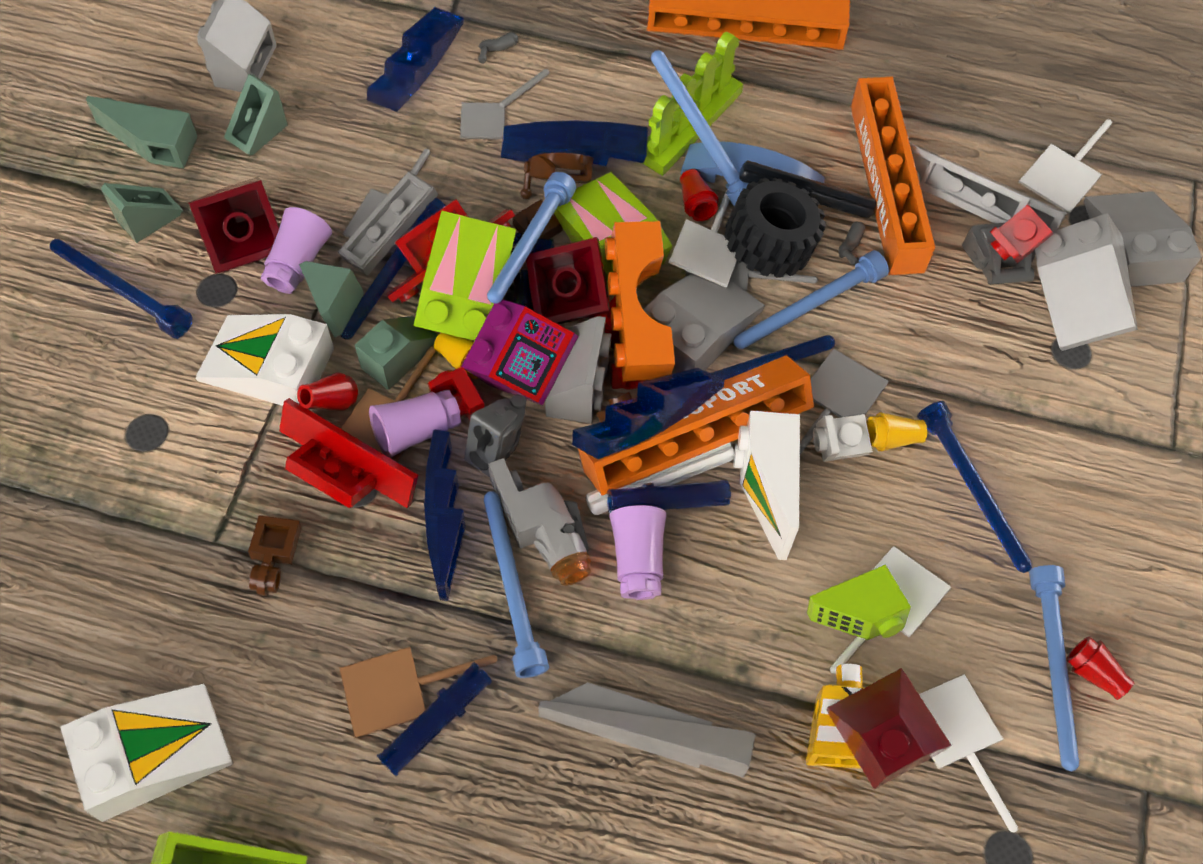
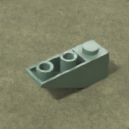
[86,96,198,169]

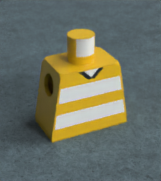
[806,664,865,769]

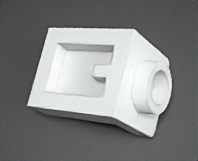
[813,414,873,462]

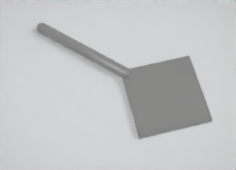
[460,69,549,139]

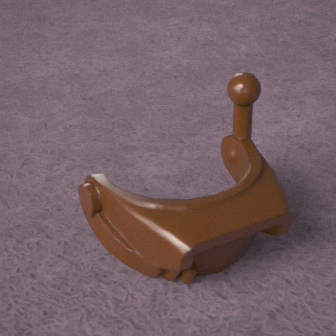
[520,153,594,200]

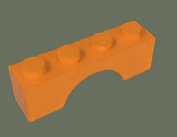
[605,221,675,381]

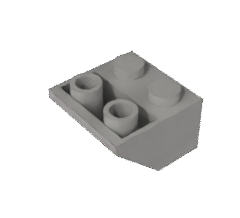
[198,0,277,92]
[545,316,612,424]

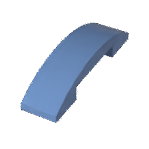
[681,142,825,183]

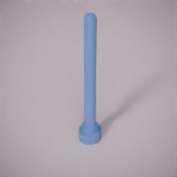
[651,50,749,206]
[487,172,576,304]
[734,250,889,349]
[484,491,549,678]
[1029,565,1079,771]

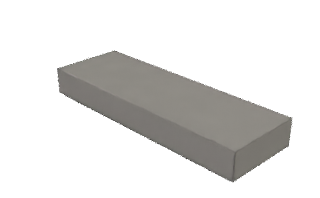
[338,171,438,276]

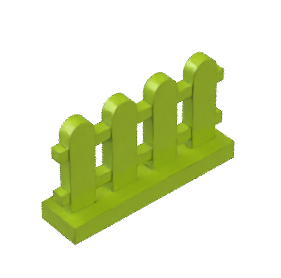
[635,31,744,176]

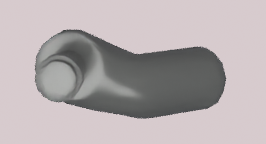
[478,32,519,63]
[838,221,865,266]

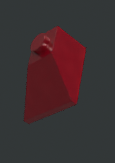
[188,177,279,274]
[526,237,611,324]
[826,668,952,790]

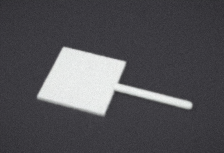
[1018,119,1112,214]
[668,190,737,288]
[830,546,951,674]
[919,674,1018,833]

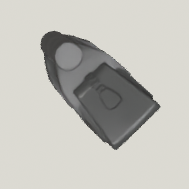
[962,223,1036,285]
[464,395,527,477]

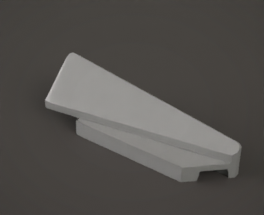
[909,142,1067,231]
[538,682,756,778]

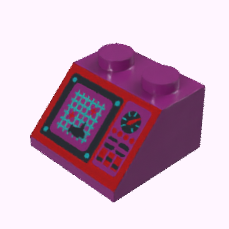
[461,299,579,406]

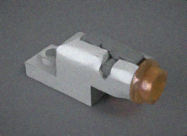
[488,458,591,586]

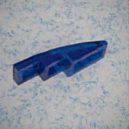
[367,7,464,112]
[500,120,648,166]
[572,368,724,459]
[424,429,466,601]

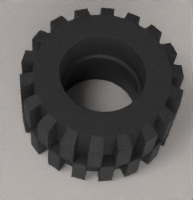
[724,178,826,278]

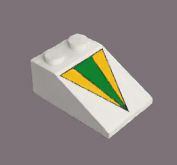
[195,314,334,406]
[733,411,800,560]
[60,684,233,822]

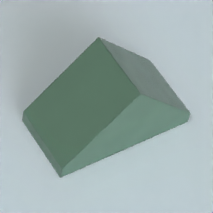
[224,74,288,155]
[101,183,183,243]
[299,261,364,338]

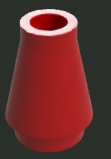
[680,169,719,221]
[297,372,358,411]
[1066,636,1135,700]

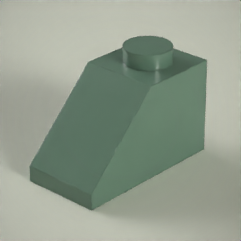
[355,316,438,390]

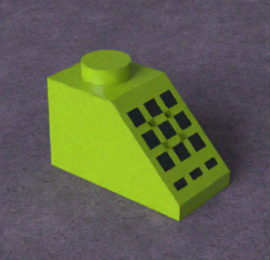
[807,564,911,640]

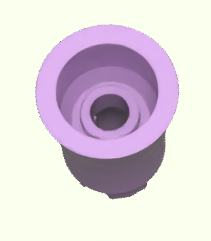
[261,207,332,294]
[369,390,461,458]
[609,505,667,600]

